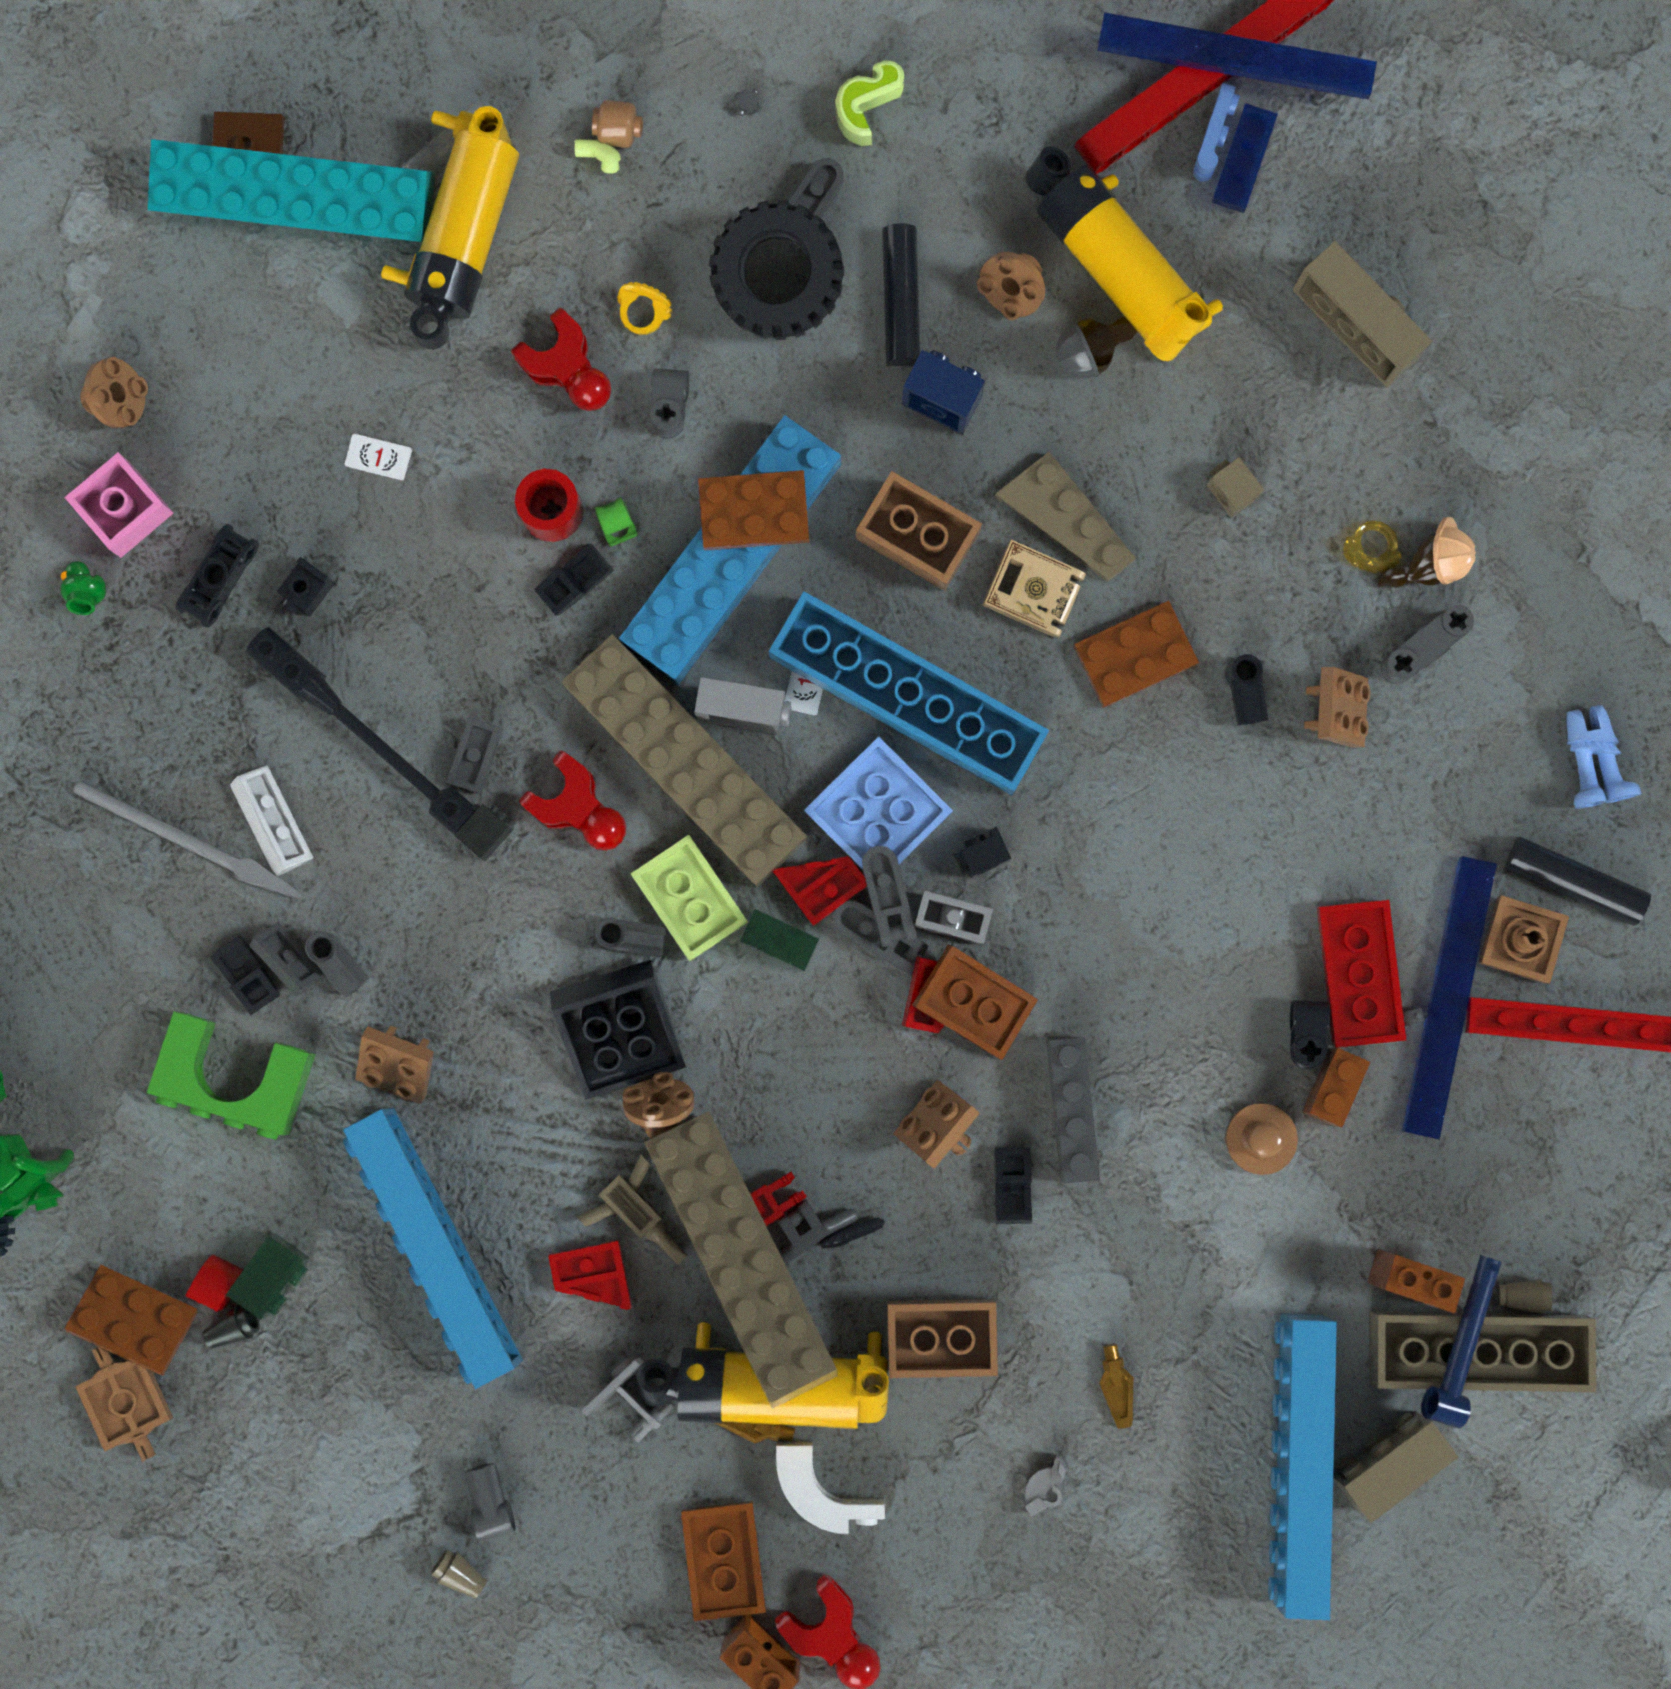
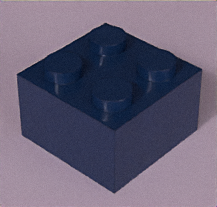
[902,350,985,435]

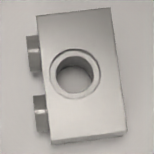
[914,891,993,946]

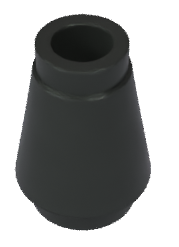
[203,1305,260,1349]

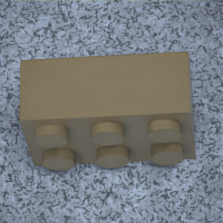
[1333,1412,1459,1523]

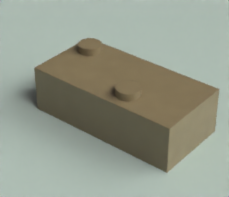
[1292,241,1433,388]

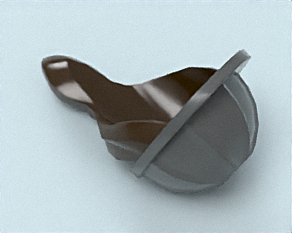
[1056,317,1138,378]

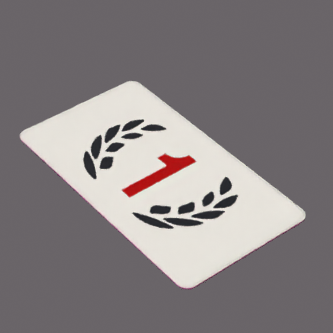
[344,434,412,480]
[786,671,823,715]

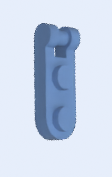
[1193,83,1240,182]

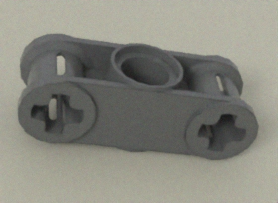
[1381,605,1474,684]

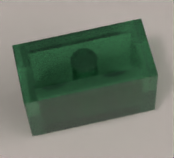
[740,909,820,972]
[226,1233,310,1320]

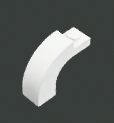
[776,1441,885,1534]

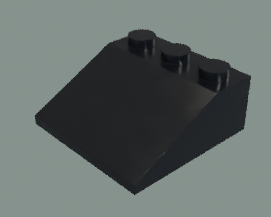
[550,959,686,1100]

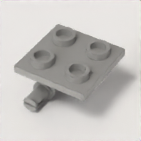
[582,1356,675,1442]

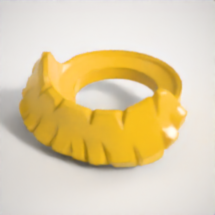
[617,282,672,335]

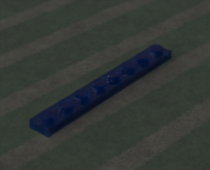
[1097,12,1377,100]
[1402,856,1497,1140]

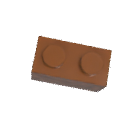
[1302,1047,1371,1128]

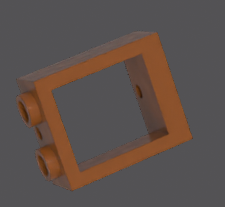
[1367,1249,1466,1313]
[719,1615,800,1689]

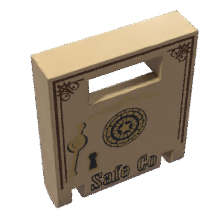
[982,540,1086,638]

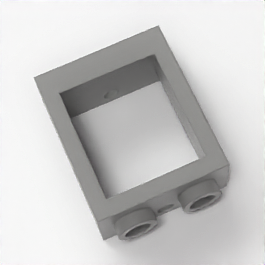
[694,677,792,735]

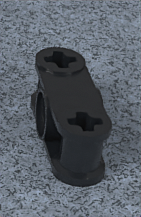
[176,524,259,628]

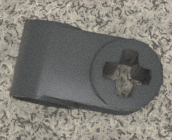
[650,368,689,439]

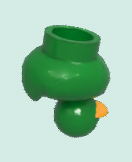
[60,561,106,615]

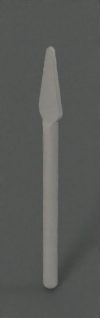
[73,782,301,899]

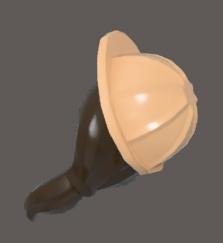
[1377,517,1476,588]

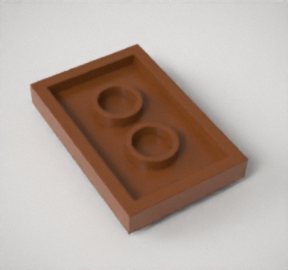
[698,470,809,551]
[1073,600,1199,708]
[912,944,1038,1060]
[64,1265,198,1376]
[681,1501,766,1622]

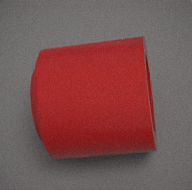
[515,468,583,542]

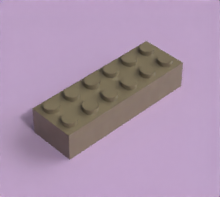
[1369,1311,1596,1392]

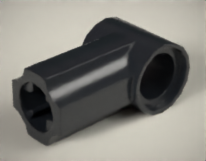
[1225,654,1268,726]

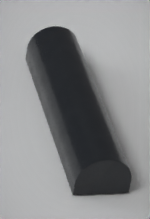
[882,223,920,366]
[1504,836,1651,926]

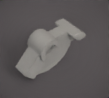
[1025,1455,1067,1517]

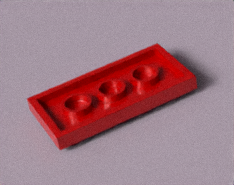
[1317,900,1406,1048]

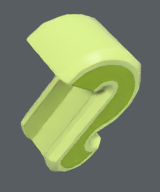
[835,60,904,146]

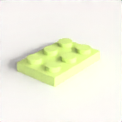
[631,835,748,962]

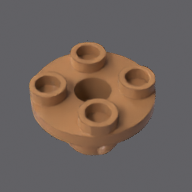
[977,252,1045,320]
[80,357,148,428]
[623,1072,694,1138]
[1225,1103,1298,1175]

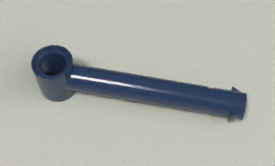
[1421,1255,1502,1428]

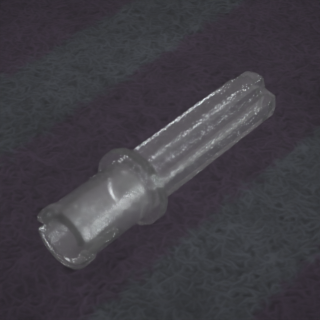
[402,100,485,171]

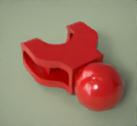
[510,308,612,411]
[519,750,627,851]
[775,1574,881,1689]

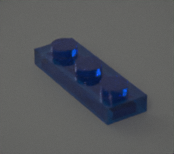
[1211,103,1278,213]

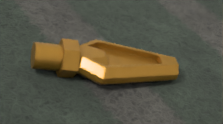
[1099,1343,1134,1429]
[715,1422,796,1444]

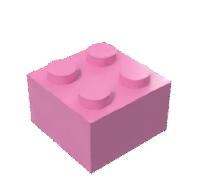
[64,452,174,558]

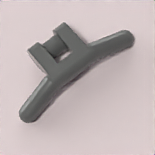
[777,1199,858,1266]

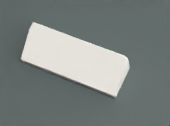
[230,765,313,876]

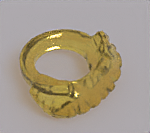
[1343,521,1402,573]

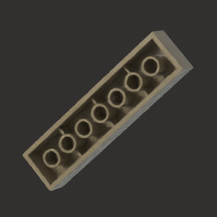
[561,634,808,888]
[644,1111,837,1409]

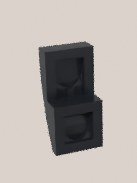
[534,544,614,616]
[210,934,280,1015]
[994,1147,1032,1224]

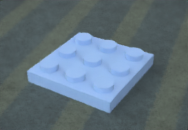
[804,737,953,870]

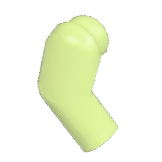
[575,140,621,173]

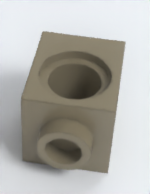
[1206,457,1264,518]

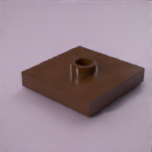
[212,111,285,154]

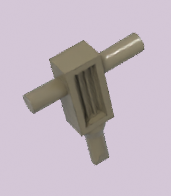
[577,1154,687,1265]

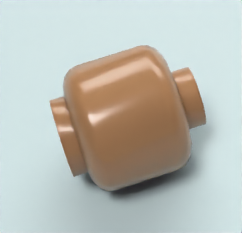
[592,100,643,148]

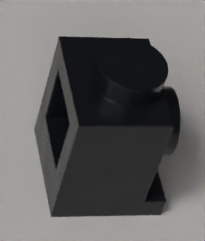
[277,557,335,617]
[954,827,1012,878]

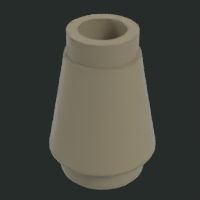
[1498,1279,1552,1315]
[431,1549,487,1599]

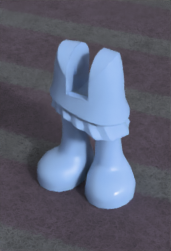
[1566,705,1642,809]

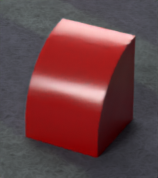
[185,1254,245,1312]

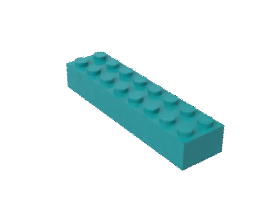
[147,139,435,242]

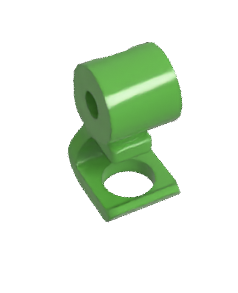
[595,497,638,547]

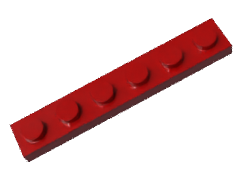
[1465,997,1671,1053]

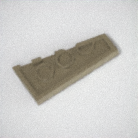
[994,452,1136,582]

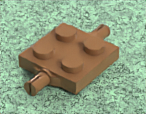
[75,1347,173,1462]

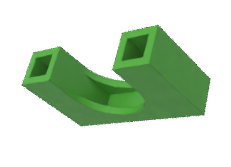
[147,1011,316,1140]

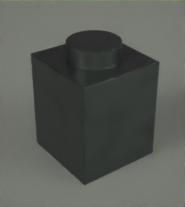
[454,804,513,861]

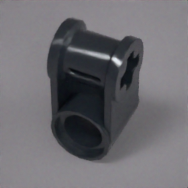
[1290,1000,1330,1069]

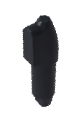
[820,1217,885,1248]

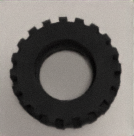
[709,200,844,340]

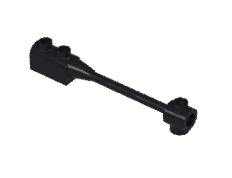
[246,627,477,835]

